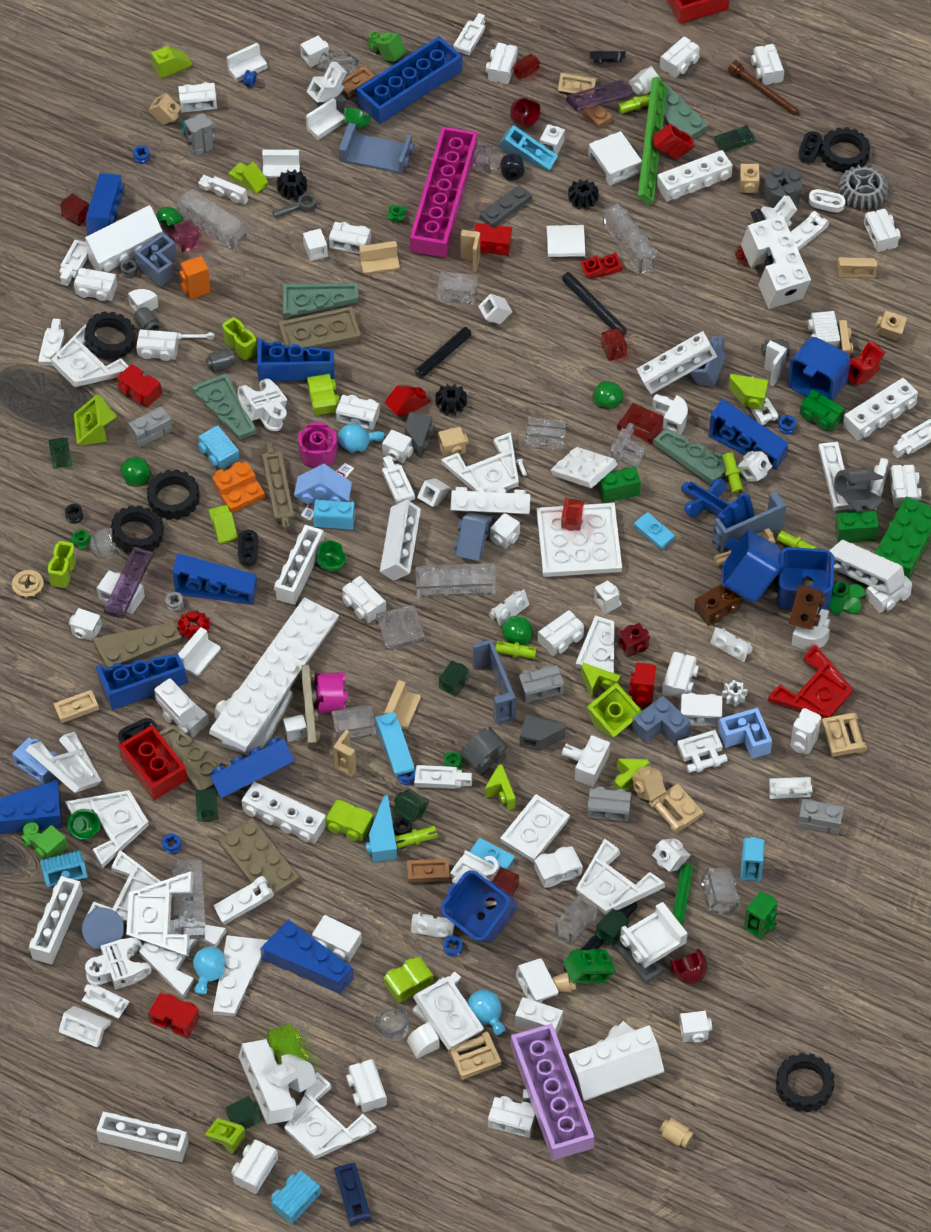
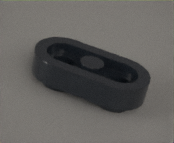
[590,51,626,62]
[798,131,822,163]
[238,529,259,566]
[118,718,157,744]

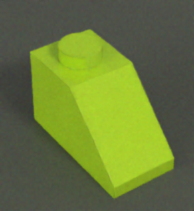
[151,46,193,79]
[729,374,768,410]

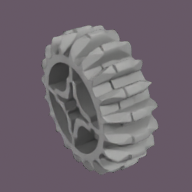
[839,165,889,211]

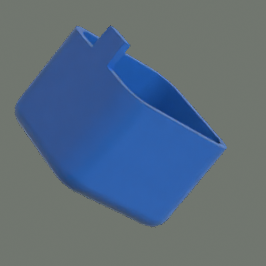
[788,337,850,401]
[722,529,780,603]
[777,547,834,612]
[441,870,518,943]

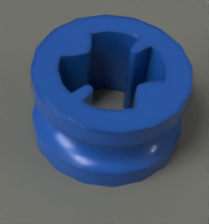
[243,69,257,87]
[133,146,150,164]
[778,415,796,435]
[397,771,415,785]
[162,833,182,854]
[443,936,462,957]

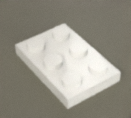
[550,447,617,488]
[500,794,570,863]
[413,976,484,1050]

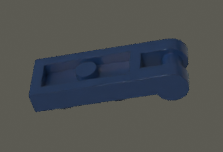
[334,1162,371,1226]

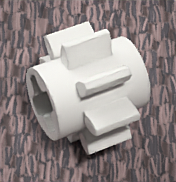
[722,680,748,707]

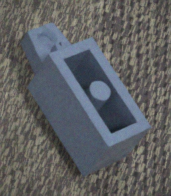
[690,336,726,386]

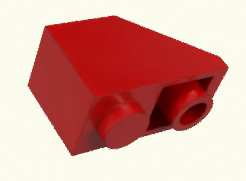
[384,385,431,416]

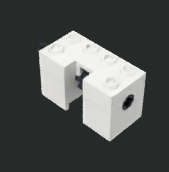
[741,208,811,309]

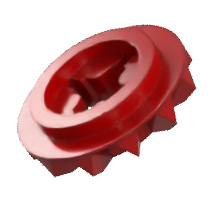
[178,610,210,639]

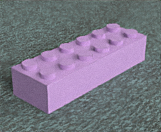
[511,1023,595,1161]

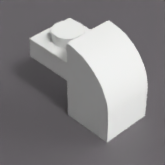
[306,62,347,102]
[761,195,797,227]
[652,394,688,435]
[791,609,831,650]
[266,1054,316,1093]

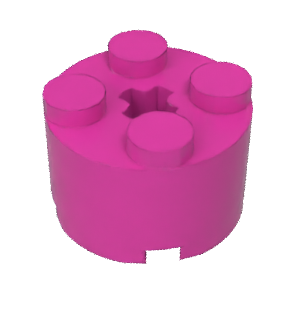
[298,422,338,467]
[314,672,348,714]

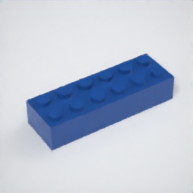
[356,36,462,124]

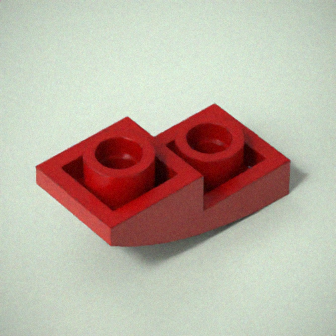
[580,252,623,278]

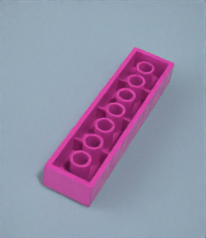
[410,126,478,258]

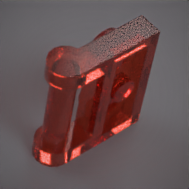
[617,403,664,444]

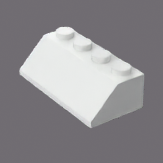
[85,205,163,272]
[568,1025,664,1101]

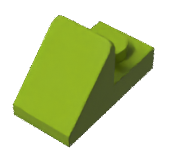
[228,162,269,195]
[208,505,238,545]
[581,662,621,698]
[614,759,650,791]
[485,764,516,810]
[205,1118,245,1154]

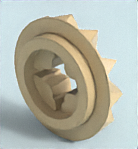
[12,570,44,598]

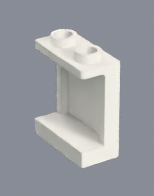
[588,131,642,186]
[620,902,687,968]

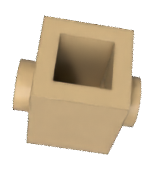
[148,93,181,125]
[739,164,759,193]
[875,310,907,341]
[438,427,469,458]
[632,766,666,801]

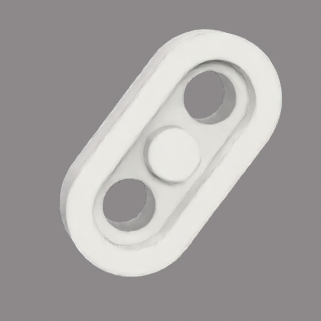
[809,189,845,213]

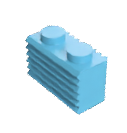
[197,425,240,470]
[313,499,355,530]
[740,837,765,881]
[40,850,88,888]
[271,1170,321,1225]

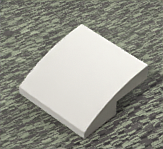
[547,225,585,257]

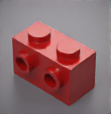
[629,662,656,707]

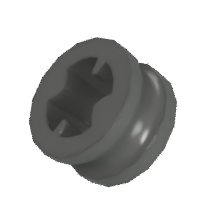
[120,260,137,278]

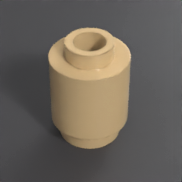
[659,1118,694,1148]

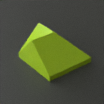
[74,394,117,446]
[586,682,642,738]

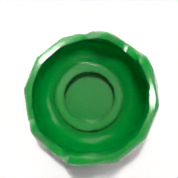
[344,108,371,129]
[156,207,184,228]
[592,381,623,410]
[120,456,151,487]
[316,540,346,572]
[501,616,534,645]
[67,809,101,840]

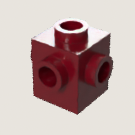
[618,623,650,657]

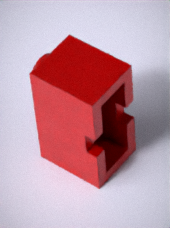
[474,223,512,256]
[117,364,162,408]
[148,992,200,1038]

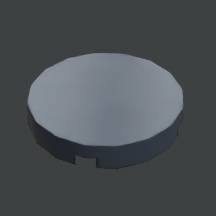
[82,908,124,949]

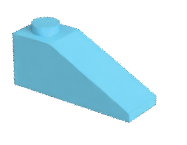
[498,125,558,171]
[375,712,415,776]
[366,795,397,862]

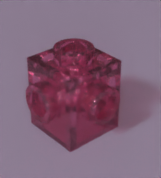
[173,220,201,252]

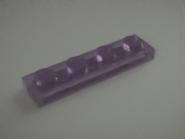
[566,80,633,112]
[103,547,153,619]

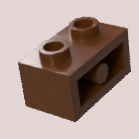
[694,584,742,626]
[789,585,826,630]

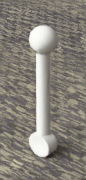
[178,332,215,340]

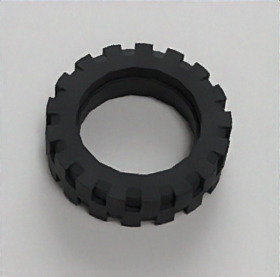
[820,127,870,173]
[84,311,136,359]
[147,469,200,520]
[110,505,164,555]
[776,1053,834,1112]

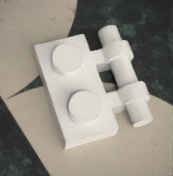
[677,730,727,773]

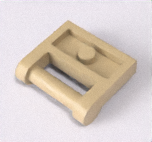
[821,713,868,757]
[649,783,703,834]
[448,1031,501,1080]

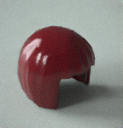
[510,98,541,128]
[670,949,707,984]

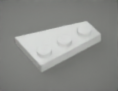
[575,616,614,673]

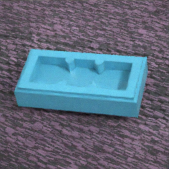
[634,512,675,550]
[470,837,515,875]

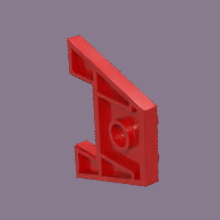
[767,644,853,719]

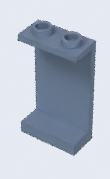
[339,123,415,174]
[712,492,786,553]
[473,639,516,725]

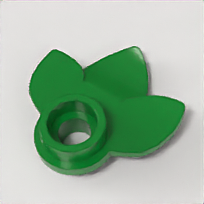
[830,581,866,616]

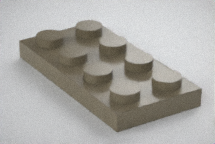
[279,306,361,349]
[218,818,300,903]

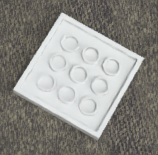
[537,503,622,577]

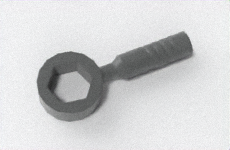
[272,193,316,218]

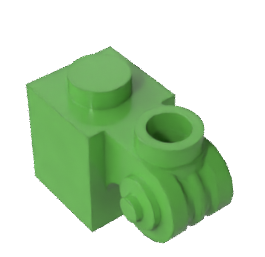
[367,31,407,62]
[20,822,68,859]

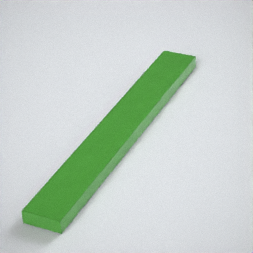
[638,76,667,206]

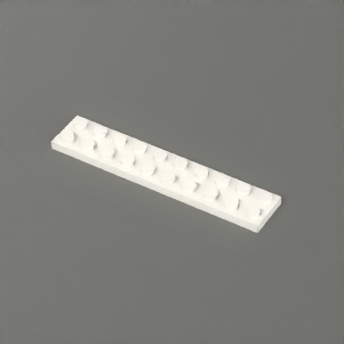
[209,597,339,752]

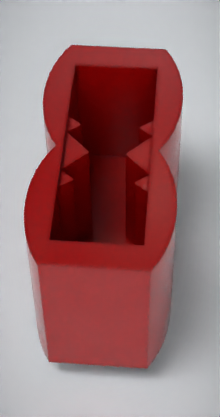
[653,124,695,159]

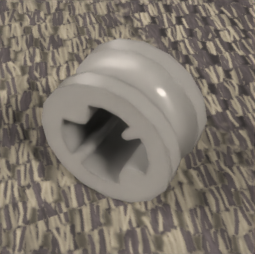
[165,592,184,612]

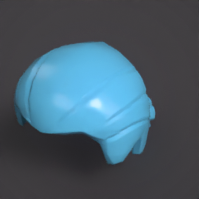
[338,423,384,453]
[193,946,226,994]
[467,989,506,1036]

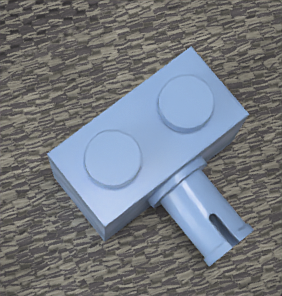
[12,738,57,785]

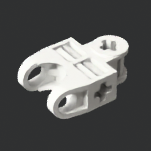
[238,379,287,431]
[85,938,152,990]

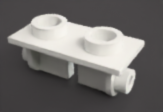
[489,589,530,627]
[710,627,753,662]
[769,777,812,799]
[411,912,455,938]
[82,984,129,1019]

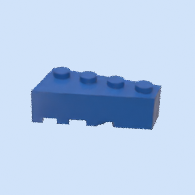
[86,173,125,236]
[257,338,335,381]
[709,399,788,470]
[172,553,258,605]
[96,654,188,710]
[209,737,295,798]
[0,780,62,834]
[260,919,353,994]

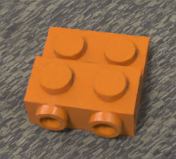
[212,461,265,513]

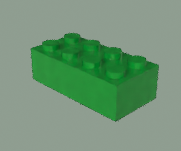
[875,496,931,580]

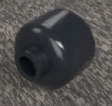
[500,154,525,181]

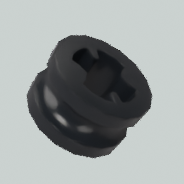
[65,504,83,524]
[393,817,412,836]

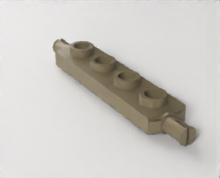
[262,442,294,531]

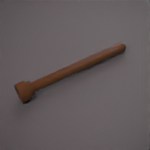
[728,60,799,115]

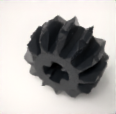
[277,169,307,200]
[568,179,599,210]
[435,383,467,416]

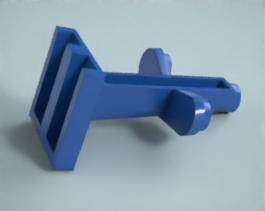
[681,478,755,529]

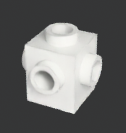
[737,451,772,482]
[652,838,690,872]

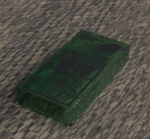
[714,125,755,152]

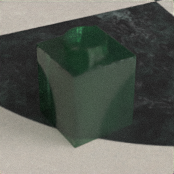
[48,437,72,469]
[439,660,469,697]
[195,788,219,822]
[392,788,429,823]
[596,909,629,947]
[226,1096,262,1130]

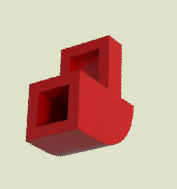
[848,341,886,385]

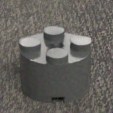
[763,167,802,208]
[460,727,507,776]

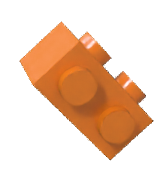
[179,256,211,300]

